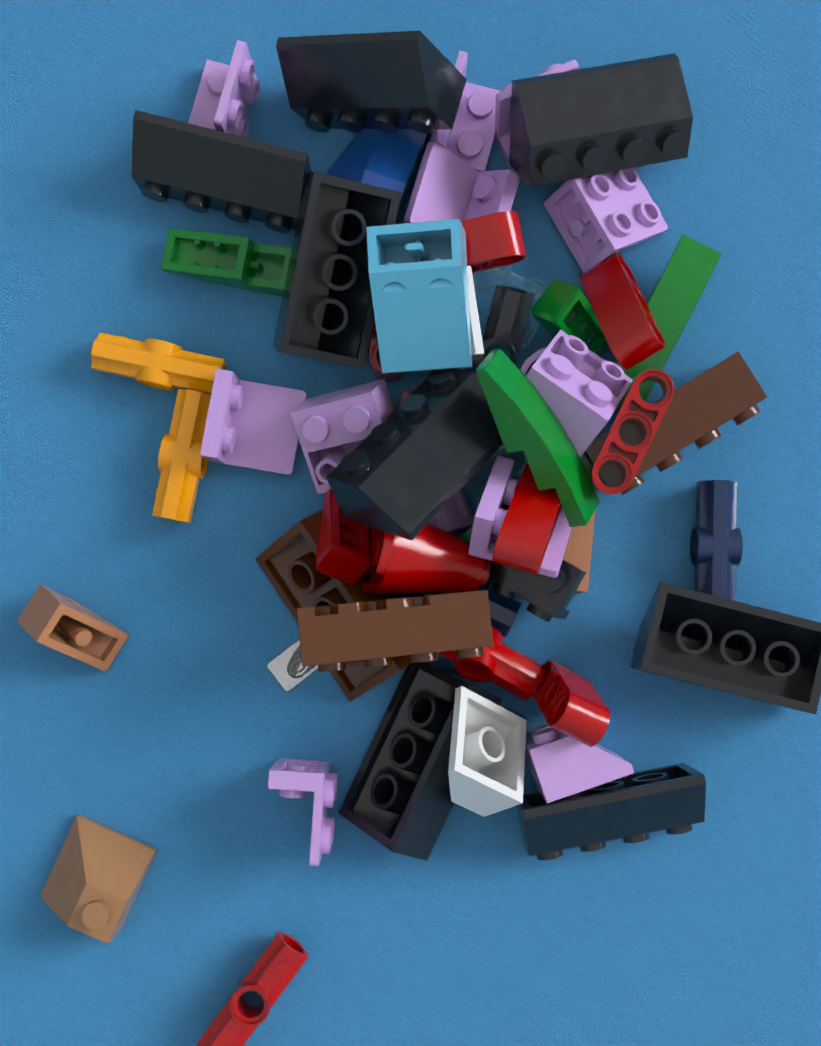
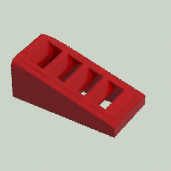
[316,488,371,584]

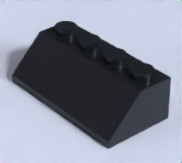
[276,31,467,134]
[509,53,693,187]
[132,110,312,233]
[273,171,402,369]
[326,369,503,541]
[630,582,821,714]
[338,662,502,861]
[516,763,706,860]

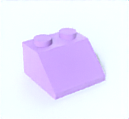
[525,723,634,803]

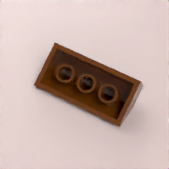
[255,509,410,702]

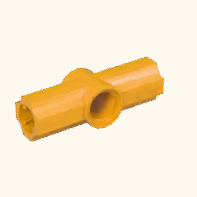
[91,332,227,395]
[152,389,211,523]

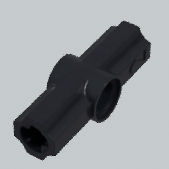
[474,285,534,375]

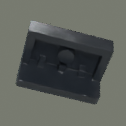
[489,559,586,622]

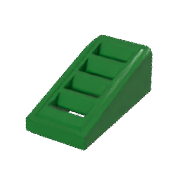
[531,279,608,356]

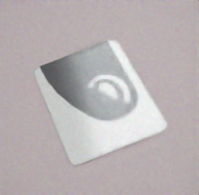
[267,639,318,691]

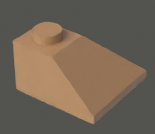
[40,814,157,944]

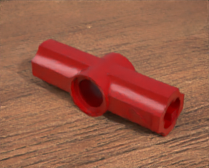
[437,627,545,701]
[196,931,309,1046]

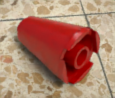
[362,523,490,594]

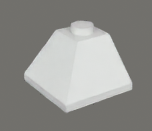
[448,686,527,817]

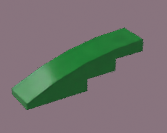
[161,228,292,297]
[616,234,721,404]
[475,349,600,527]

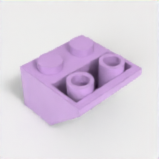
[526,329,633,457]
[290,379,394,494]

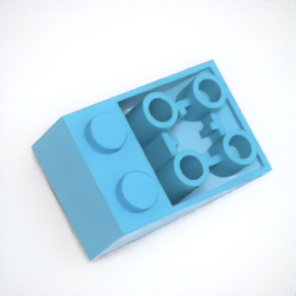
[366,219,472,374]

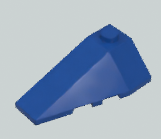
[327,129,431,224]

